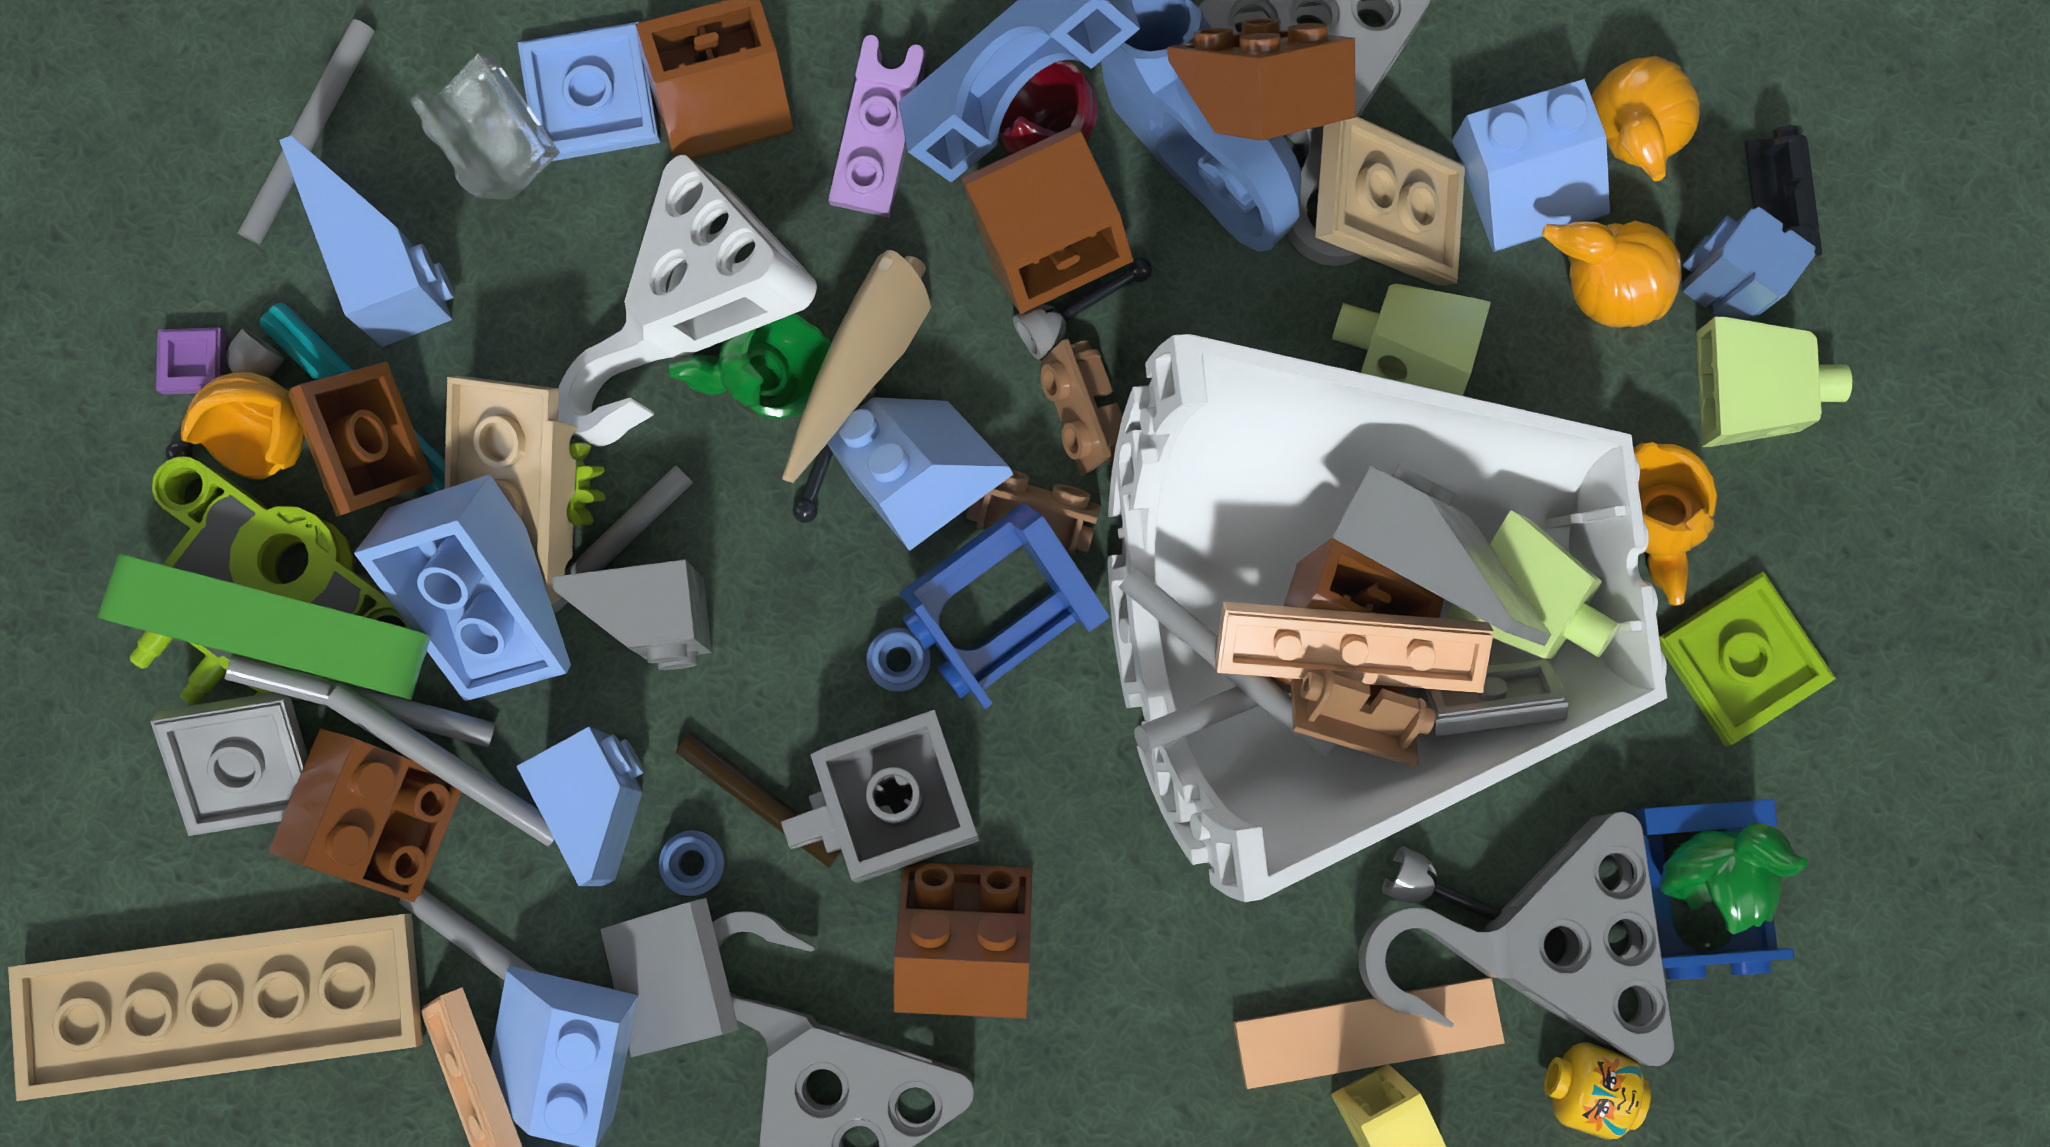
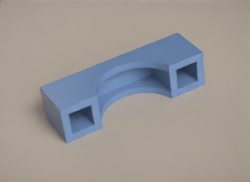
[898,0,1140,182]

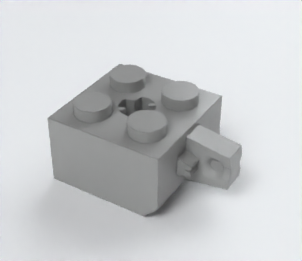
[781,710,979,883]

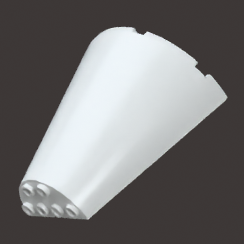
[1108,334,1667,902]

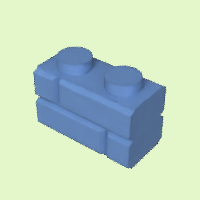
[1682,207,1816,321]

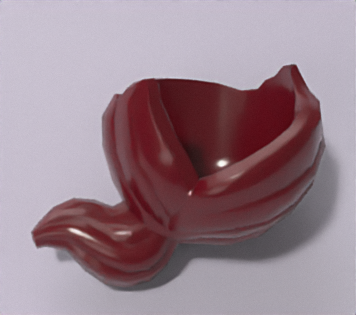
[998,60,1098,155]

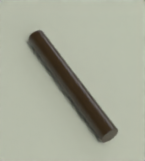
[676,733,842,868]

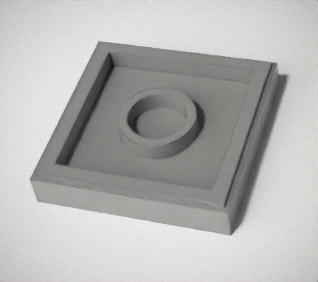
[150,692,308,836]
[600,898,739,1057]

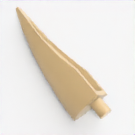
[782,250,931,483]

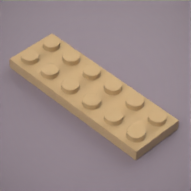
[8,913,423,1101]

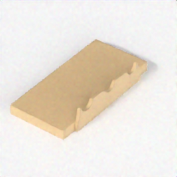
[444,376,577,605]

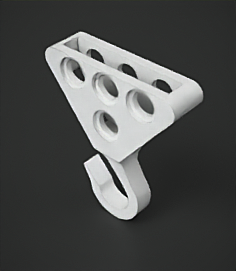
[558,155,817,446]

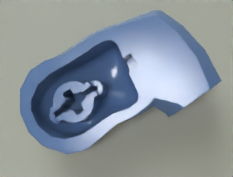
[1101,0,1302,252]

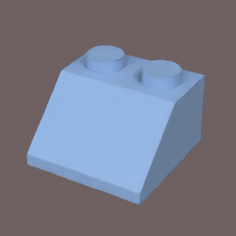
[1452,79,1610,252]
[827,397,1013,551]
[517,727,644,886]
[490,966,639,1147]

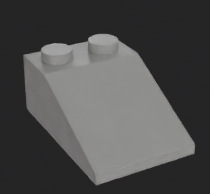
[1332,464,1552,646]

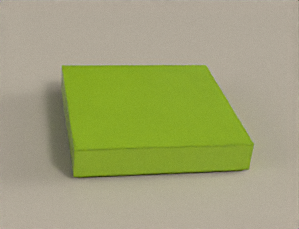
[1659,572,1836,747]

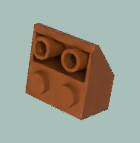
[635,0,793,160]
[1167,18,1356,141]
[961,125,1133,314]
[1267,538,1445,701]
[268,729,461,903]
[894,862,1033,1019]

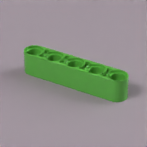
[97,554,431,700]

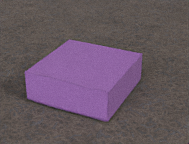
[156,328,227,394]

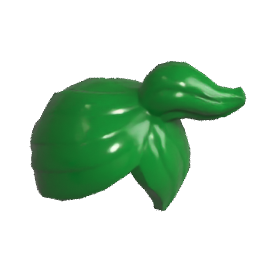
[668,313,832,419]
[1660,823,1808,934]

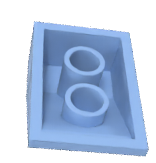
[279,135,455,347]
[354,474,571,701]

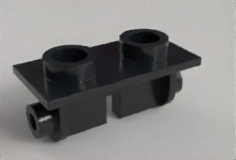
[1745,125,1822,257]

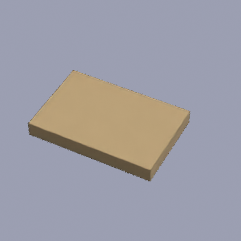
[1315,116,1465,286]

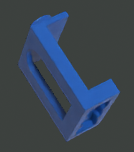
[900,502,1110,709]
[1627,799,1794,980]

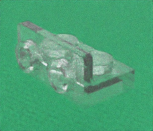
[410,53,560,200]

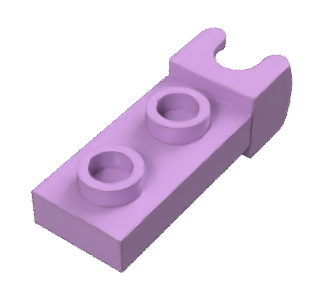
[828,35,927,218]

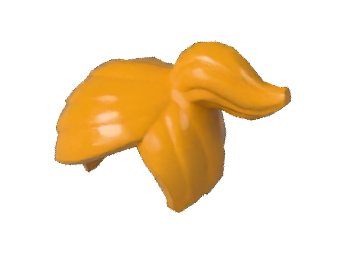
[1591,56,1700,182]
[1542,220,1682,328]
[181,372,305,480]
[1633,442,1718,606]

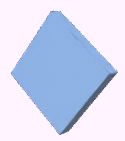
[518,22,660,163]

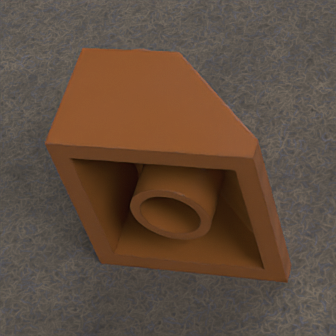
[288,362,434,516]

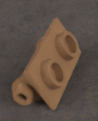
[1039,339,1122,476]
[966,469,1101,555]
[1291,669,1435,768]

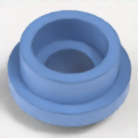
[867,628,931,692]
[659,830,725,896]

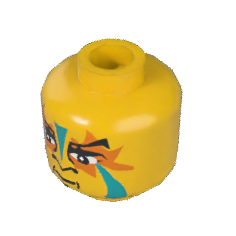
[1544,1042,1651,1140]

